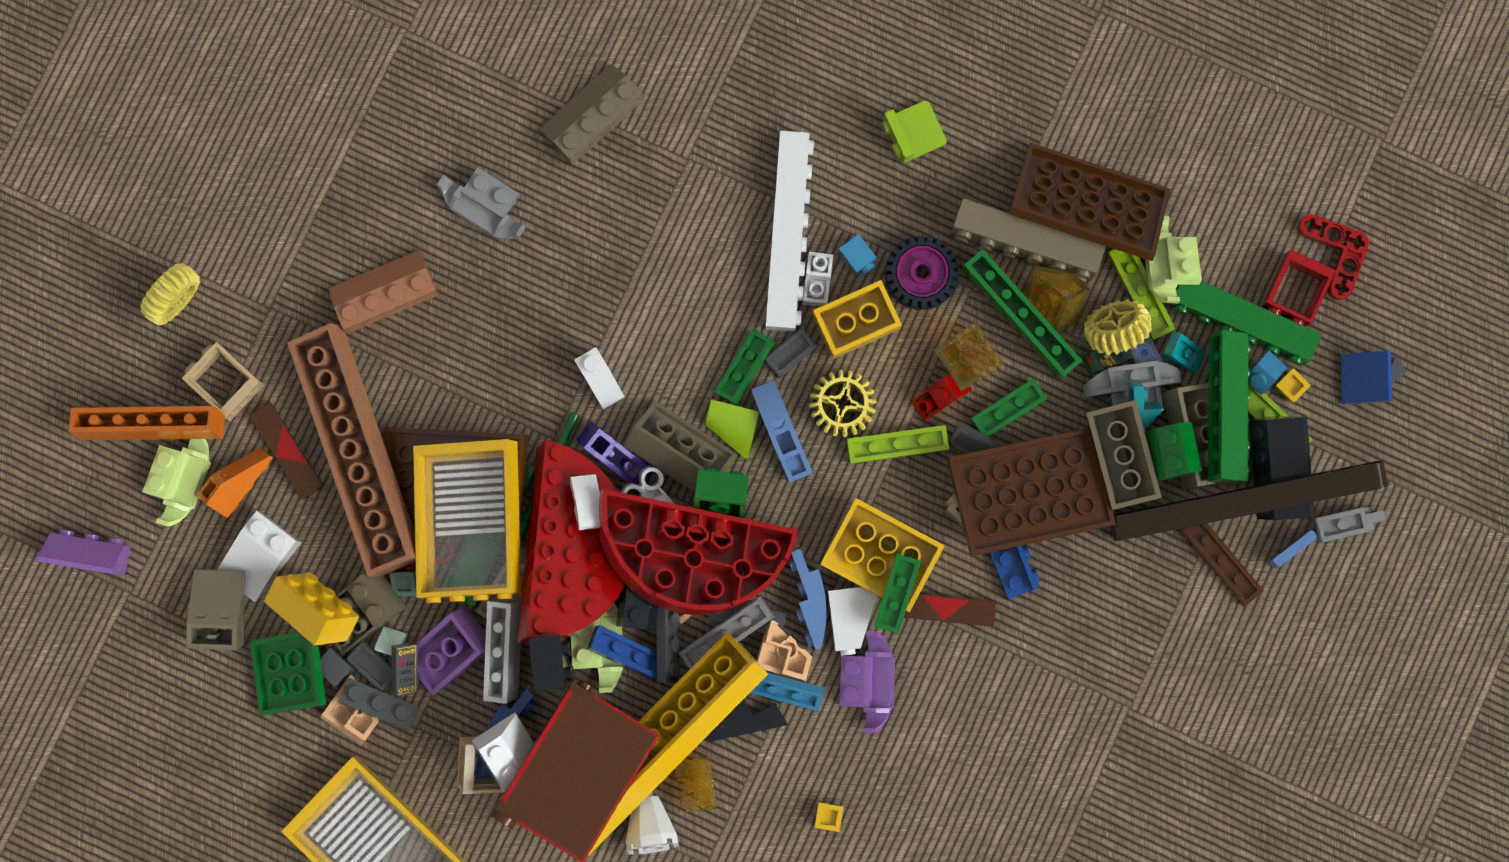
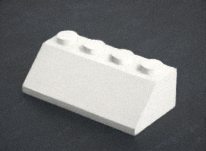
[472,713,534,831]

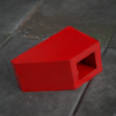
[911,370,972,422]

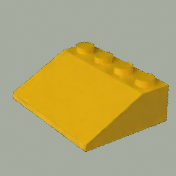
[820,498,945,613]

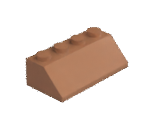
[328,250,439,334]

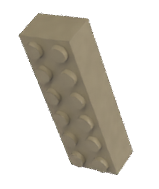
[950,198,1106,283]

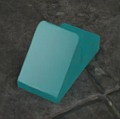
[1162,331,1206,374]
[1128,380,1164,430]

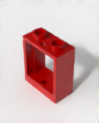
[1261,249,1336,327]

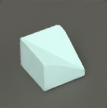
[374,626,408,655]

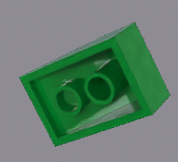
[1145,422,1202,481]
[694,468,749,518]

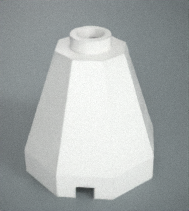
[626,792,679,854]

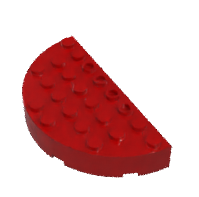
[517,440,625,644]
[597,489,798,615]

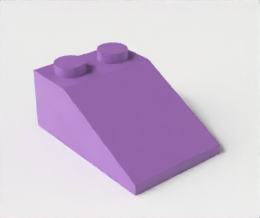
[417,606,486,696]

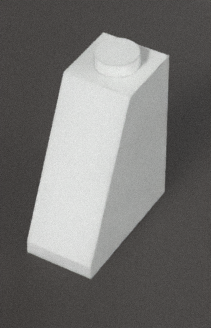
[575,347,624,410]
[827,587,877,656]

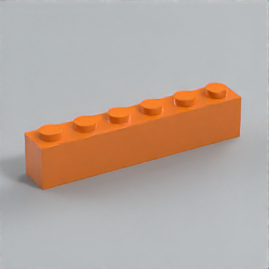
[68,406,225,440]

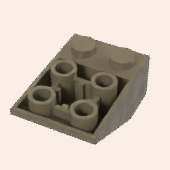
[186,569,245,650]
[334,573,407,655]

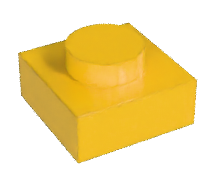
[1274,368,1311,404]
[814,802,844,832]

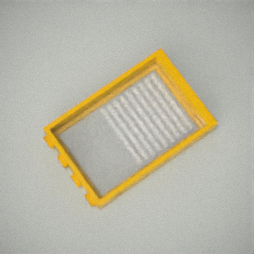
[413,439,521,603]
[281,756,465,862]

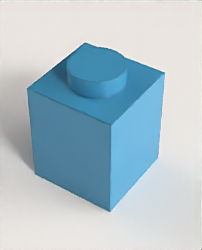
[838,234,877,276]
[1248,350,1287,395]

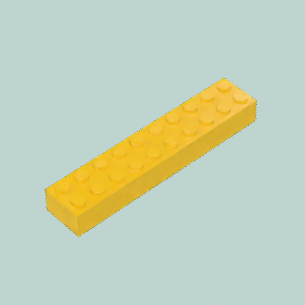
[588,632,768,856]

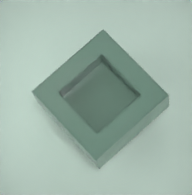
[390,569,416,596]

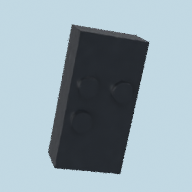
[529,635,575,691]

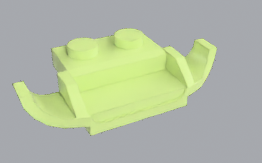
[1145,216,1202,304]
[142,439,211,526]
[571,603,623,693]

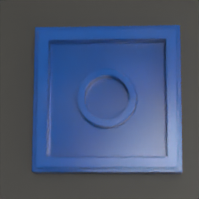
[1341,350,1393,405]

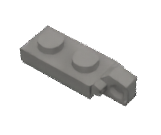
[1313,507,1386,543]

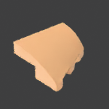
[756,620,812,682]
[320,674,379,746]

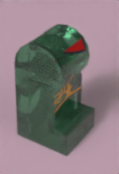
[1082,349,1134,375]

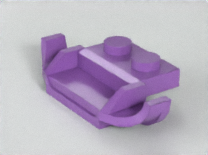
[840,631,895,733]

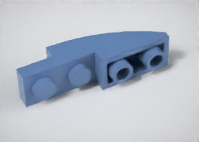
[751,380,813,482]
[788,549,826,651]

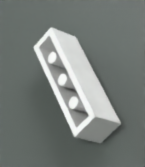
[483,597,522,704]

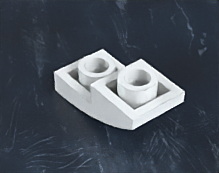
[802,252,833,307]
[570,474,600,530]

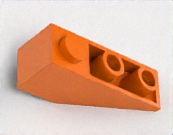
[196,447,273,518]

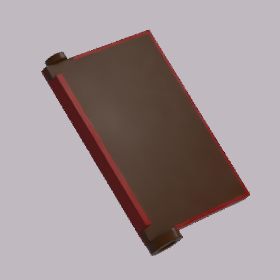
[491,680,660,862]

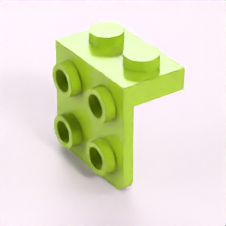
[881,101,947,164]

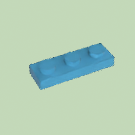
[750,672,825,711]

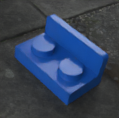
[990,545,1040,600]

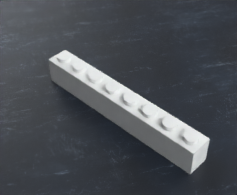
[766,131,814,332]

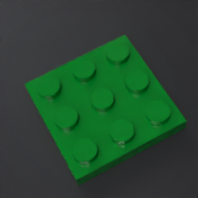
[250,632,326,716]

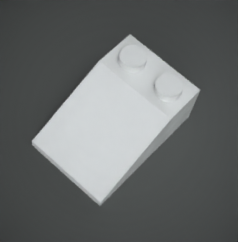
[217,511,302,602]

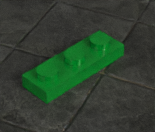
[714,329,775,406]
[971,378,1047,437]
[874,553,921,634]

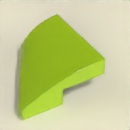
[705,400,760,459]

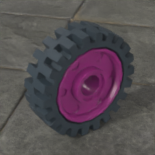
[885,235,959,311]

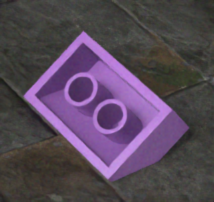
[37,529,131,576]

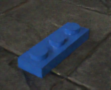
[587,625,657,680]

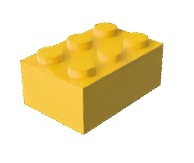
[812,280,902,359]
[264,572,360,646]

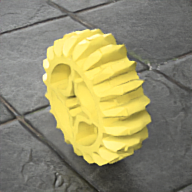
[140,263,200,326]
[1084,299,1152,355]
[809,370,876,437]

